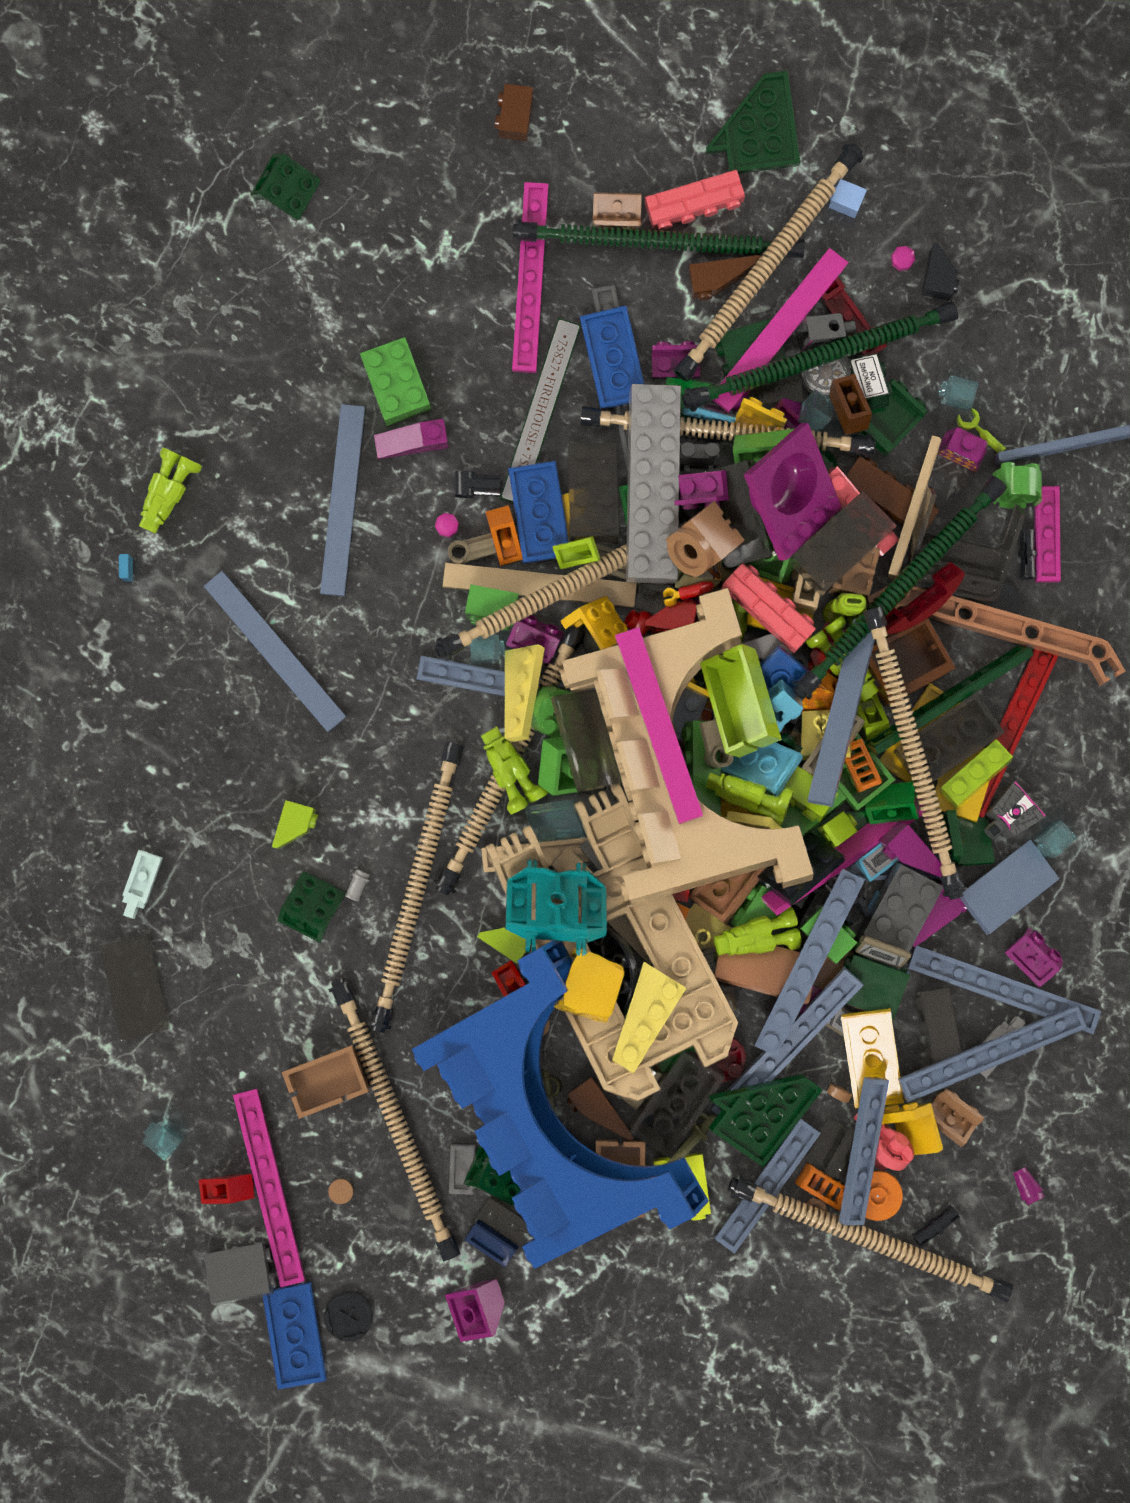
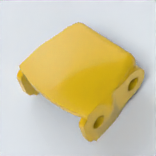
[554,948,624,1023]

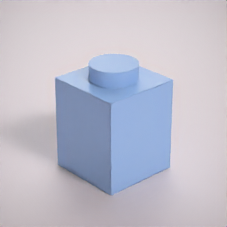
[829,179,867,218]

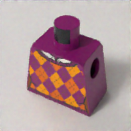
[937,427,988,473]

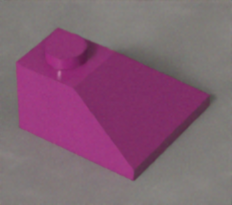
[445,1279,505,1342]

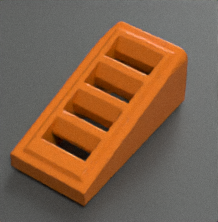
[844,738,883,793]
[795,1163,845,1211]

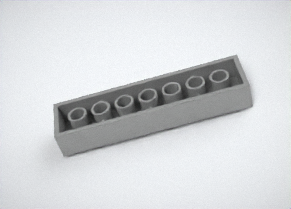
[626,384,681,584]

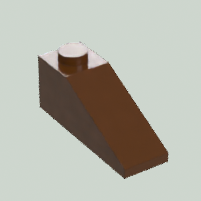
[688,255,761,301]
[566,1076,634,1141]

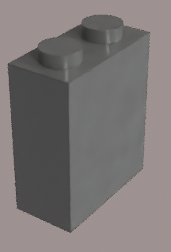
[204,1243,276,1306]

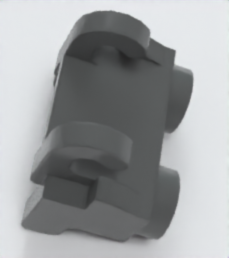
[680,442,720,474]

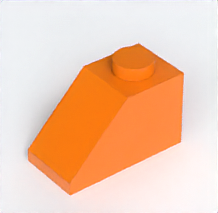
[486,505,523,566]

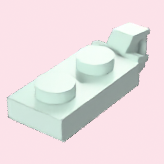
[122,850,163,919]

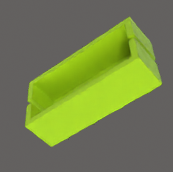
[700,644,782,758]

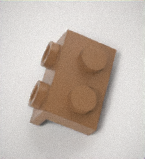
[593,192,641,230]
[931,1088,984,1147]

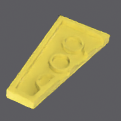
[505,644,545,742]
[612,962,686,1074]

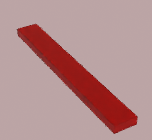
[979,649,1058,818]

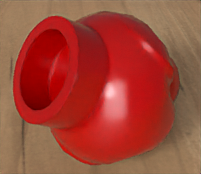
[624,610,661,638]

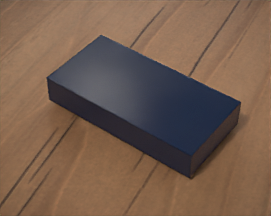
[464,1219,519,1267]

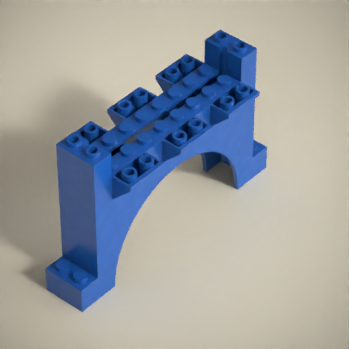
[411,940,709,1269]

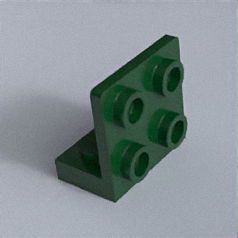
[250,153,321,220]
[940,810,995,866]
[277,872,346,943]
[463,1145,521,1206]

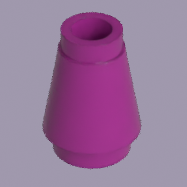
[1013,1167,1045,1206]

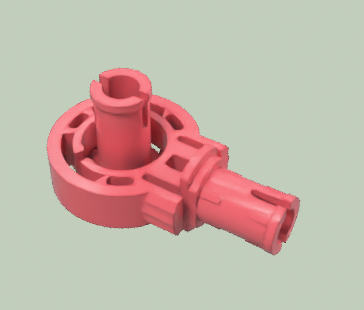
[853,1113,914,1171]

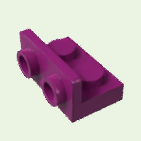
[652,341,700,379]
[674,470,729,510]
[506,615,564,664]
[1005,928,1063,988]

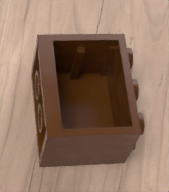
[868,618,956,708]

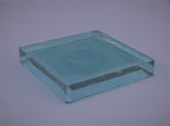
[525,800,585,842]

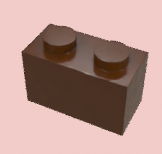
[495,84,533,141]
[829,374,872,435]

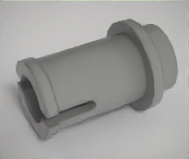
[345,869,370,902]

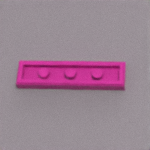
[1034,486,1061,582]

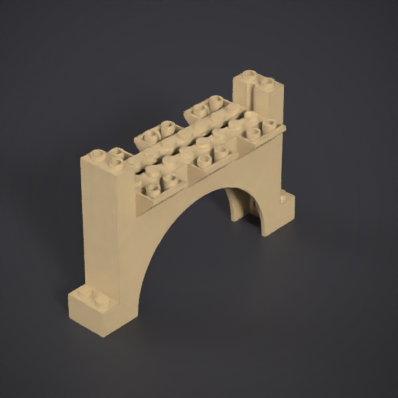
[560,588,813,905]

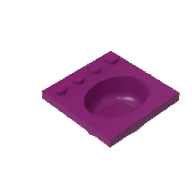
[744,423,842,560]

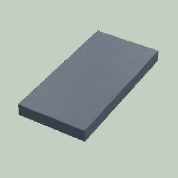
[960,840,1059,935]

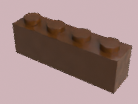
[846,456,939,538]

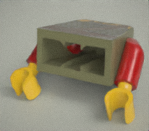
[663,560,733,607]

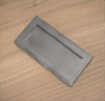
[449,1144,475,1195]

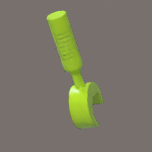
[957,408,1006,453]

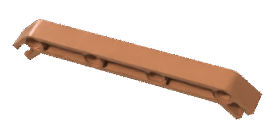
[866,585,1126,686]

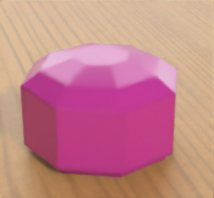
[891,246,915,271]
[435,513,459,538]

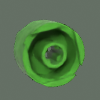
[993,462,1042,509]
[531,685,582,738]

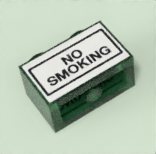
[849,354,893,410]

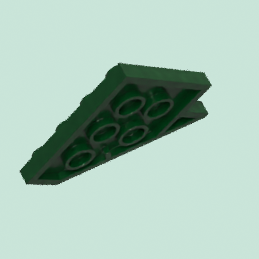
[706,71,801,174]
[708,1074,823,1167]

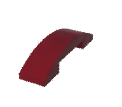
[821,277,887,357]
[885,562,965,634]

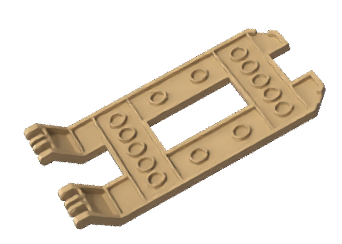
[485,783,738,1102]

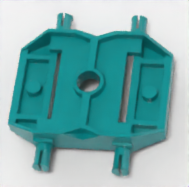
[505,859,607,956]

